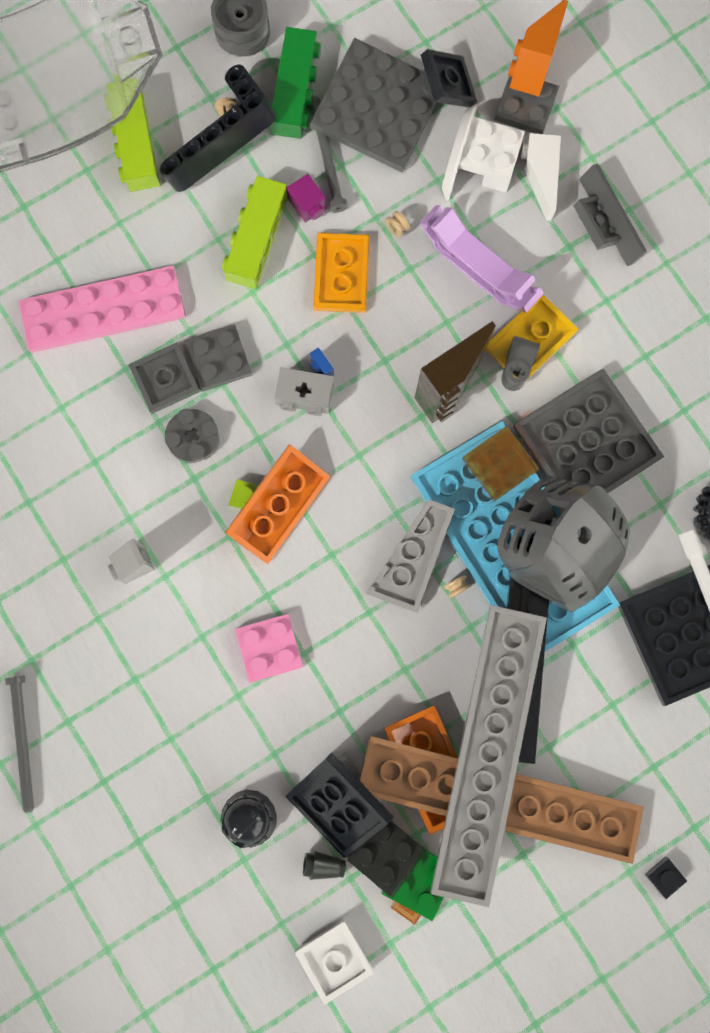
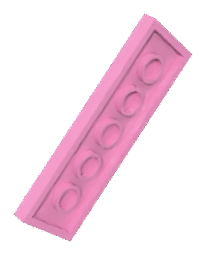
[18,266,186,353]

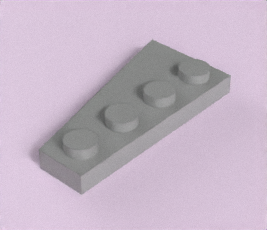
[366,500,455,613]

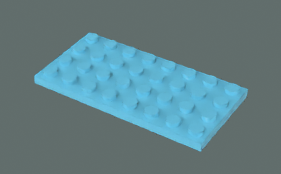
[410,421,620,652]

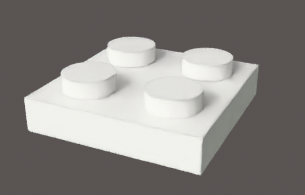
[295,919,374,1005]

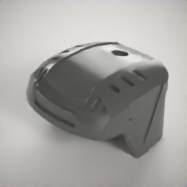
[497,476,630,612]

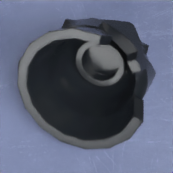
[220,790,277,848]

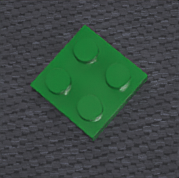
[381,851,444,922]

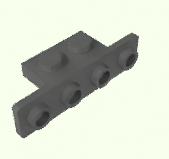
[573,164,647,266]

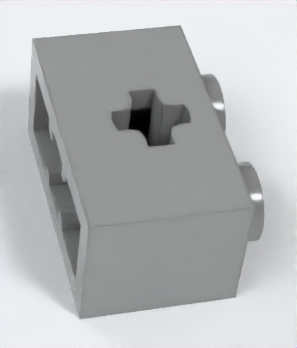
[274,367,334,416]

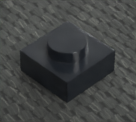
[644,856,687,899]

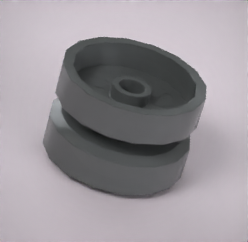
[211,0,270,57]

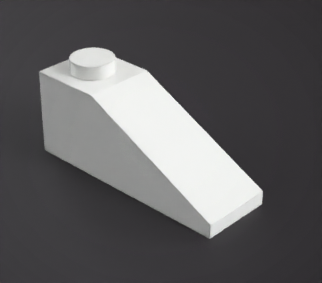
[520,133,561,221]

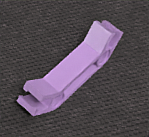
[419,205,544,313]

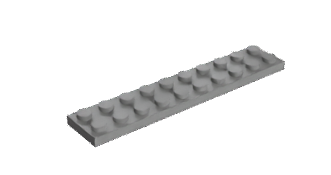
[430,605,547,907]

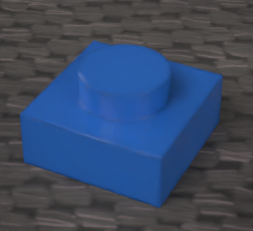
[309,347,334,376]

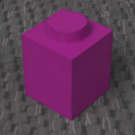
[286,174,326,223]

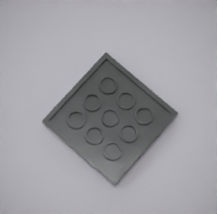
[310,37,437,173]
[513,368,664,495]

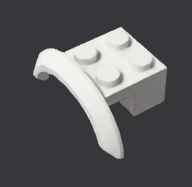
[442,104,525,201]

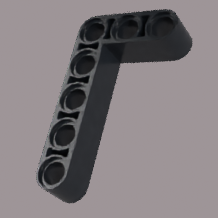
[159,64,277,192]

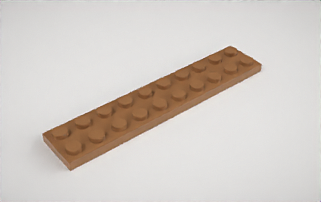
[359,736,644,864]

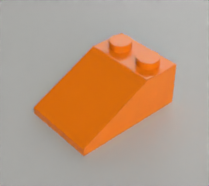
[508,0,568,96]

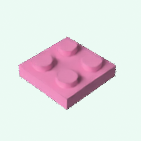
[235,614,303,683]

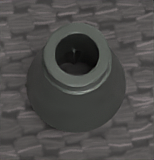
[303,850,346,880]

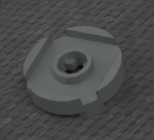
[165,409,220,464]

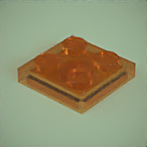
[462,426,539,502]

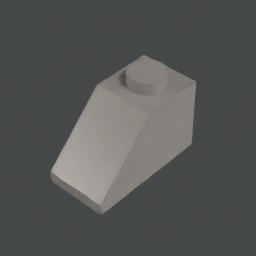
[108,539,155,584]

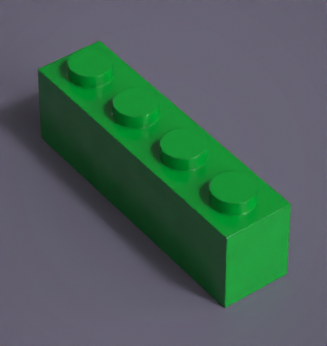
[270,27,321,139]

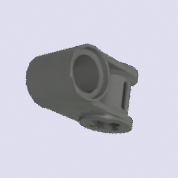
[501,335,540,391]

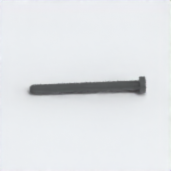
[311,95,348,213]
[5,676,34,813]

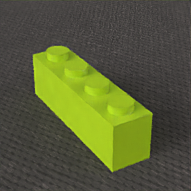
[105,79,160,192]
[222,176,288,290]

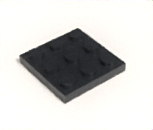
[285,752,394,858]

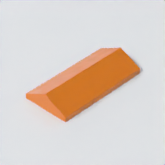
[225,444,331,564]
[383,705,458,834]

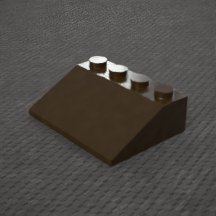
[414,321,496,424]

